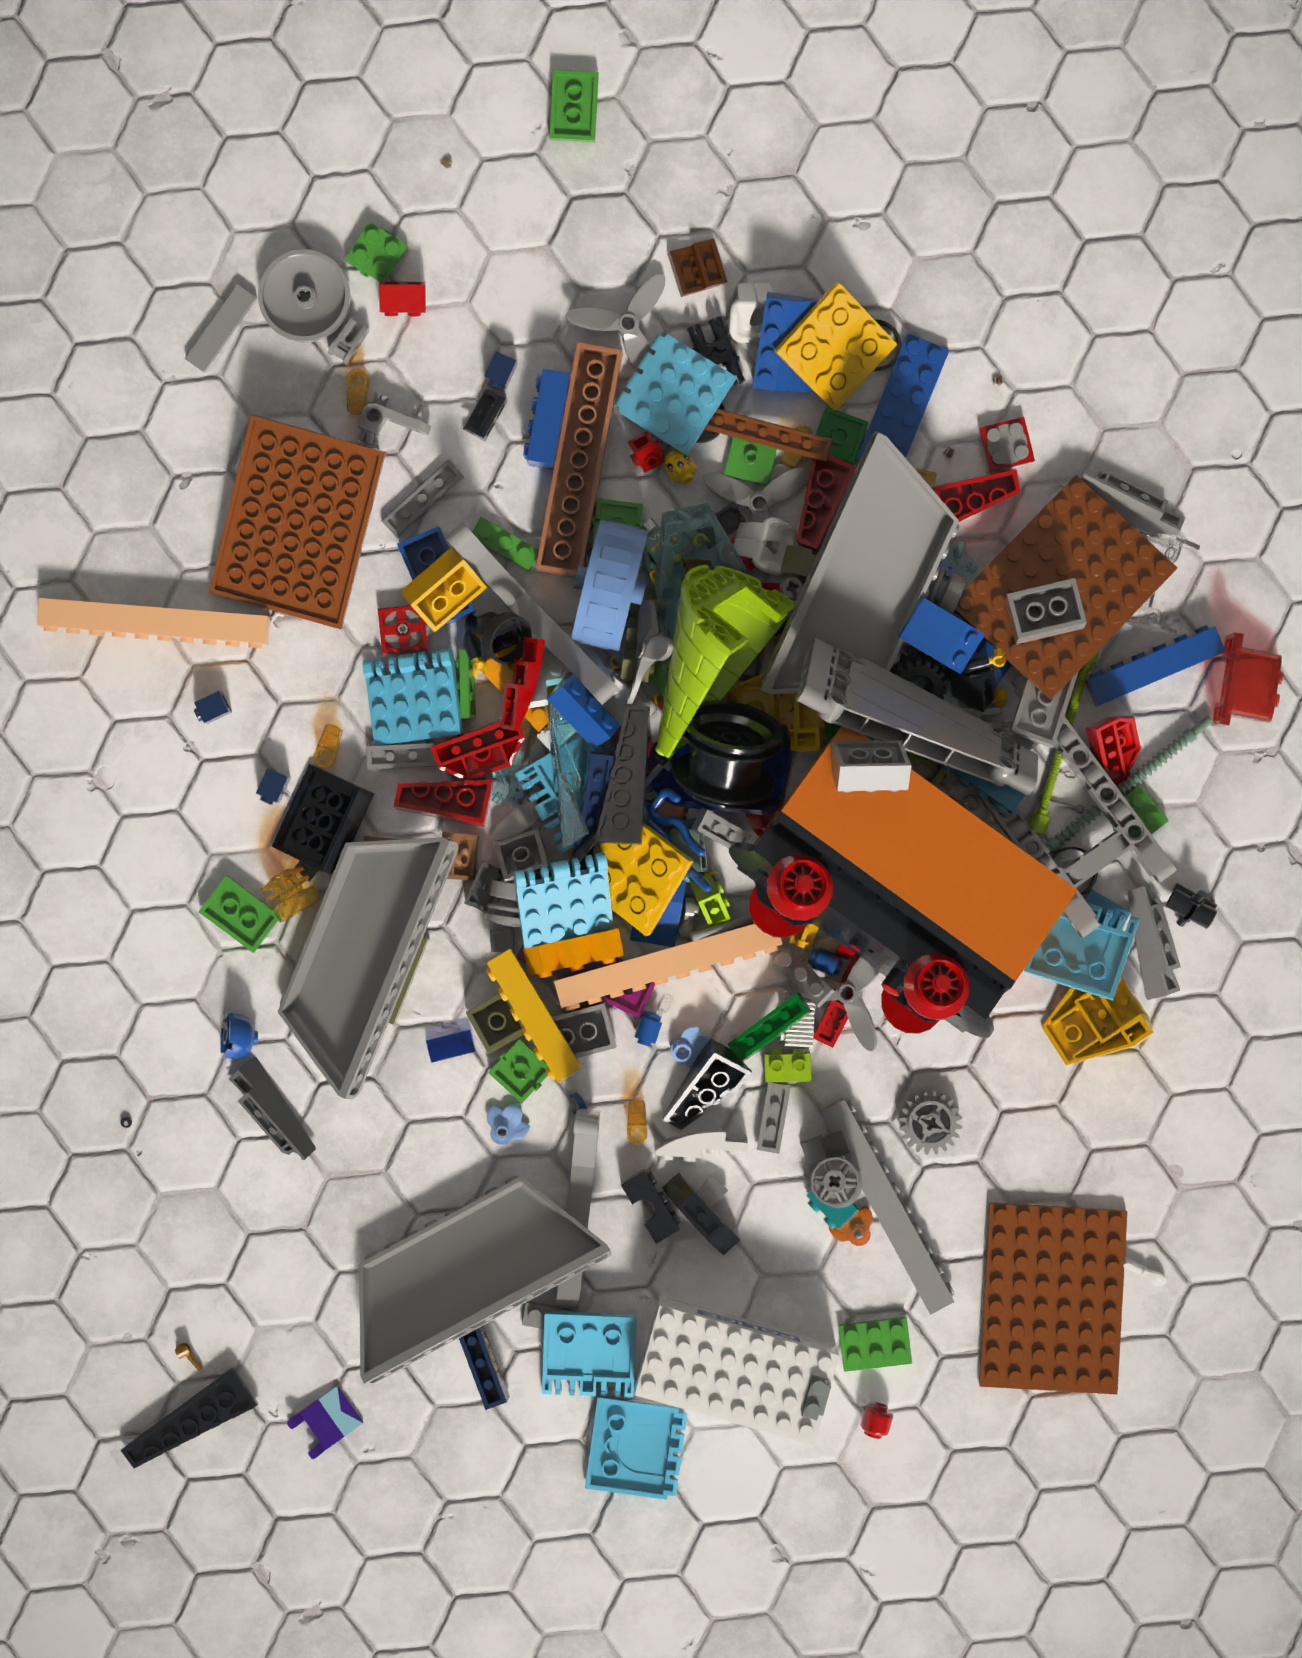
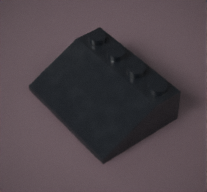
[271,764,375,875]

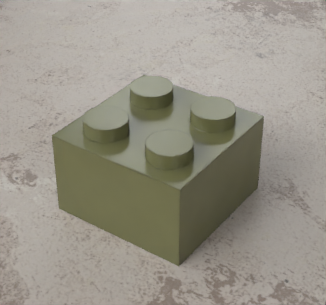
[466,994,524,1055]

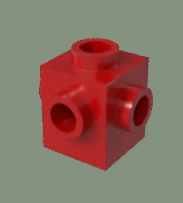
[628,431,664,473]

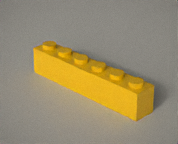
[486,949,583,1083]

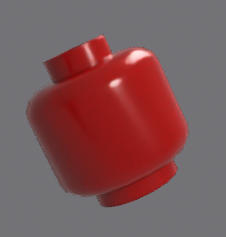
[860,1402,893,1439]

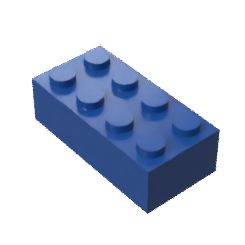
[523,369,571,470]
[397,526,477,629]

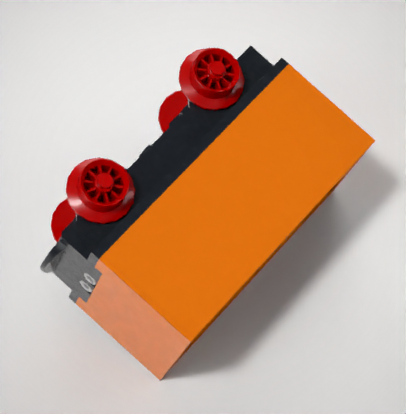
[729,726,1078,1038]

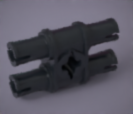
[686,316,746,386]

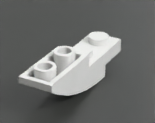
[655,1130,748,1162]

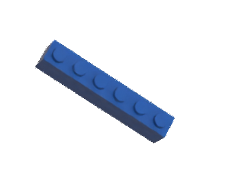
[1085,625,1226,707]

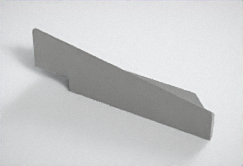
[1081,470,1185,548]
[1128,886,1181,1000]

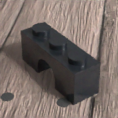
[621,1169,681,1244]

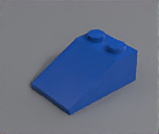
[897,597,985,674]
[630,880,686,947]

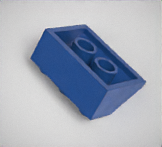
[547,671,620,749]

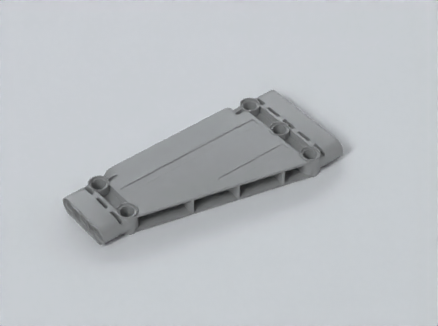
[796,637,1038,796]

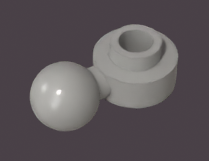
[678,897,699,939]

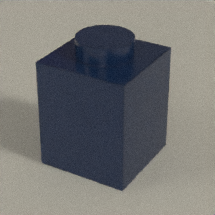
[484,351,518,390]
[194,691,232,724]
[256,768,291,805]

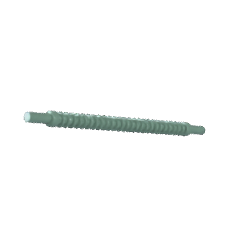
[1046,715,1214,854]

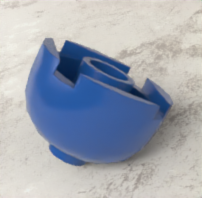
[220,1013,258,1059]

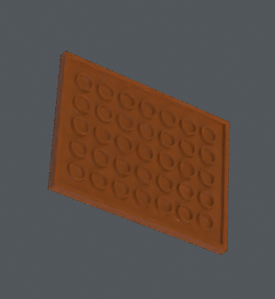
[209,414,386,629]
[954,475,1178,700]
[979,1202,1128,1395]

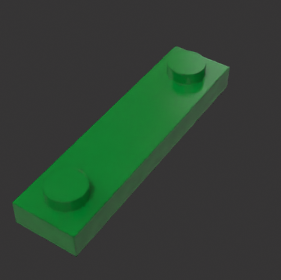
[727,993,812,1062]

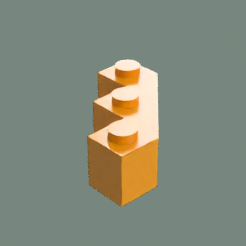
[523,928,624,978]

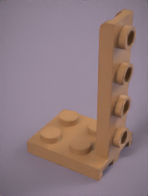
[363,832,479,881]

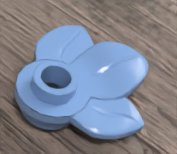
[671,1027,712,1068]
[487,1103,530,1145]

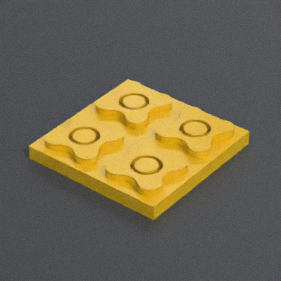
[774,282,897,410]
[595,822,694,936]

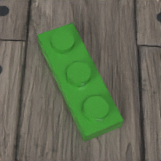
[472,517,539,571]
[456,649,476,719]

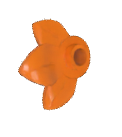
[829,1206,873,1246]

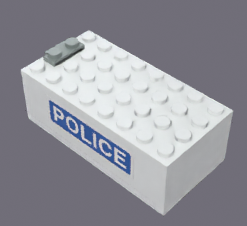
[635,1295,839,1446]

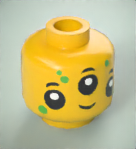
[663,450,697,485]

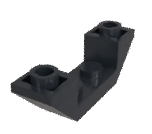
[662,1172,740,1255]

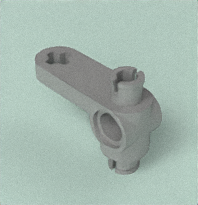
[357,392,431,445]

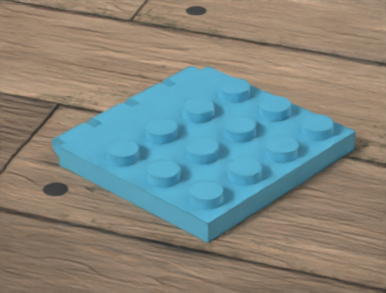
[614,334,737,456]
[585,1396,687,1500]

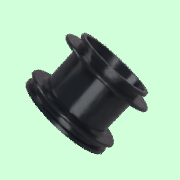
[672,700,783,809]

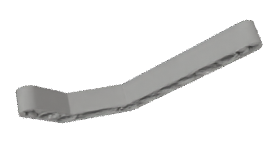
[444,521,619,705]
[556,1108,601,1309]

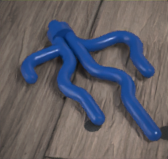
[643,788,712,892]

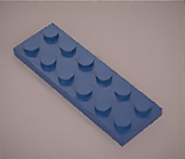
[855,333,950,462]

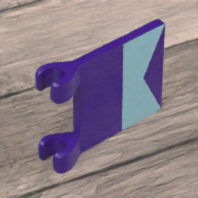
[287,1385,364,1459]

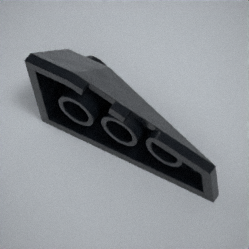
[662,1039,752,1130]

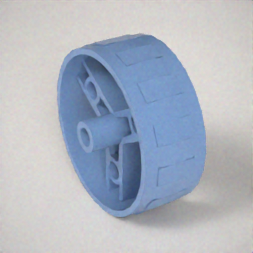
[571,519,648,651]

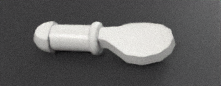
[1123,1258,1167,1286]

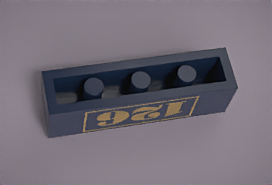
[459,1325,510,1410]

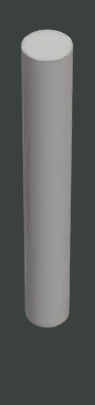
[690,915,755,941]

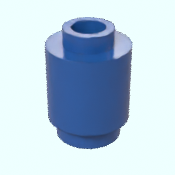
[807,947,843,977]
[634,1011,662,1047]

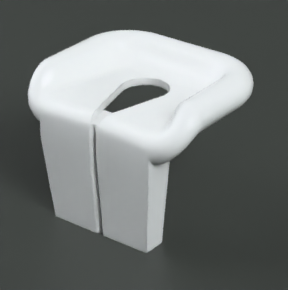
[729,283,773,343]
[732,517,796,577]

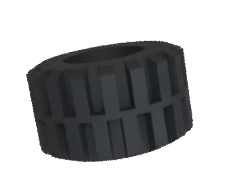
[890,651,947,700]

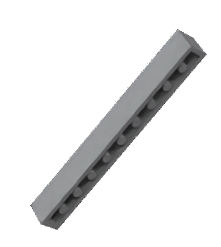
[819,1098,955,1315]

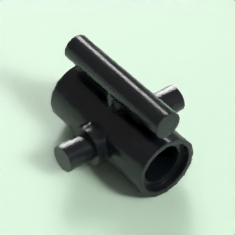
[1166,883,1217,929]

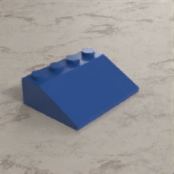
[752,291,819,392]

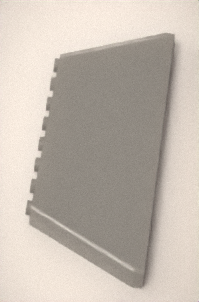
[759,431,959,694]
[278,837,458,1099]
[359,1176,612,1385]

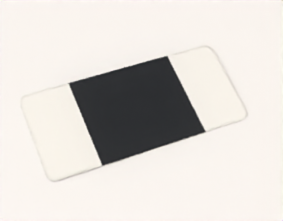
[286,856,328,888]

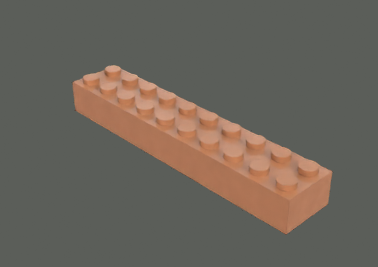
[536,342,623,578]

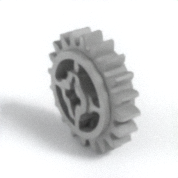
[899,1091,962,1155]

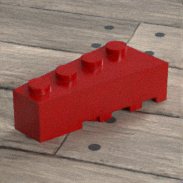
[796,455,856,552]
[931,469,1021,523]
[393,779,494,828]

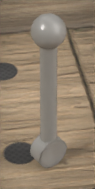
[1037,795,1084,814]

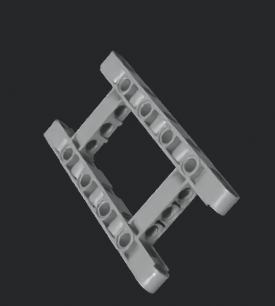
[969,673,1177,938]

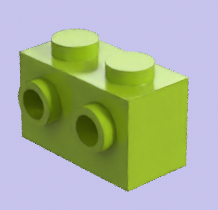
[690,873,731,927]
[764,1048,812,1082]

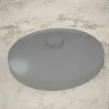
[258,249,351,342]

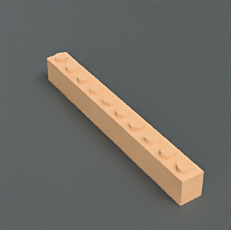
[37,598,271,648]
[553,924,783,1011]

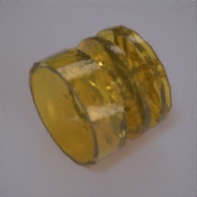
[260,865,322,923]

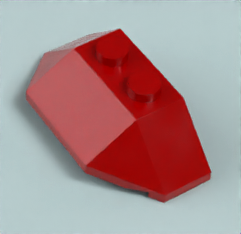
[1085,715,1141,785]
[430,720,525,780]

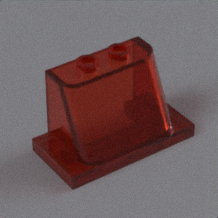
[1212,632,1283,727]

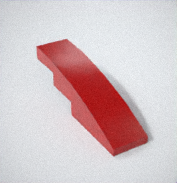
[501,637,545,731]
[813,954,860,1048]

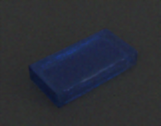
[426,1029,476,1063]

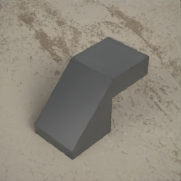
[800,1130,850,1165]

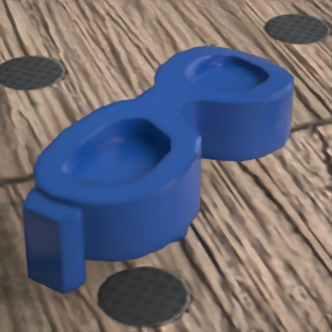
[570,1092,588,1114]

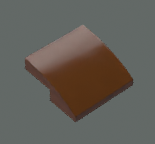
[667,238,727,297]

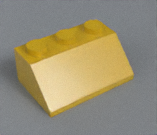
[400,547,487,632]

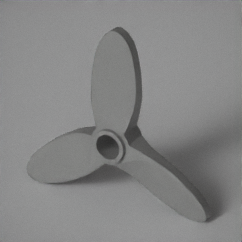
[566,274,665,375]
[703,466,810,552]
[625,599,673,706]
[493,741,563,841]
[790,957,880,1051]

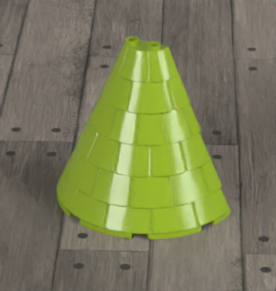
[655,565,795,758]

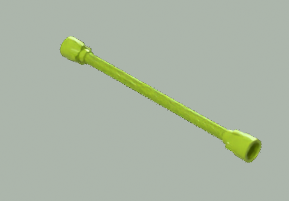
[1028,650,1100,835]

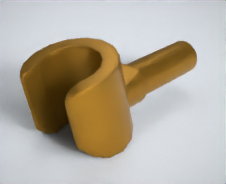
[175,1343,202,1371]

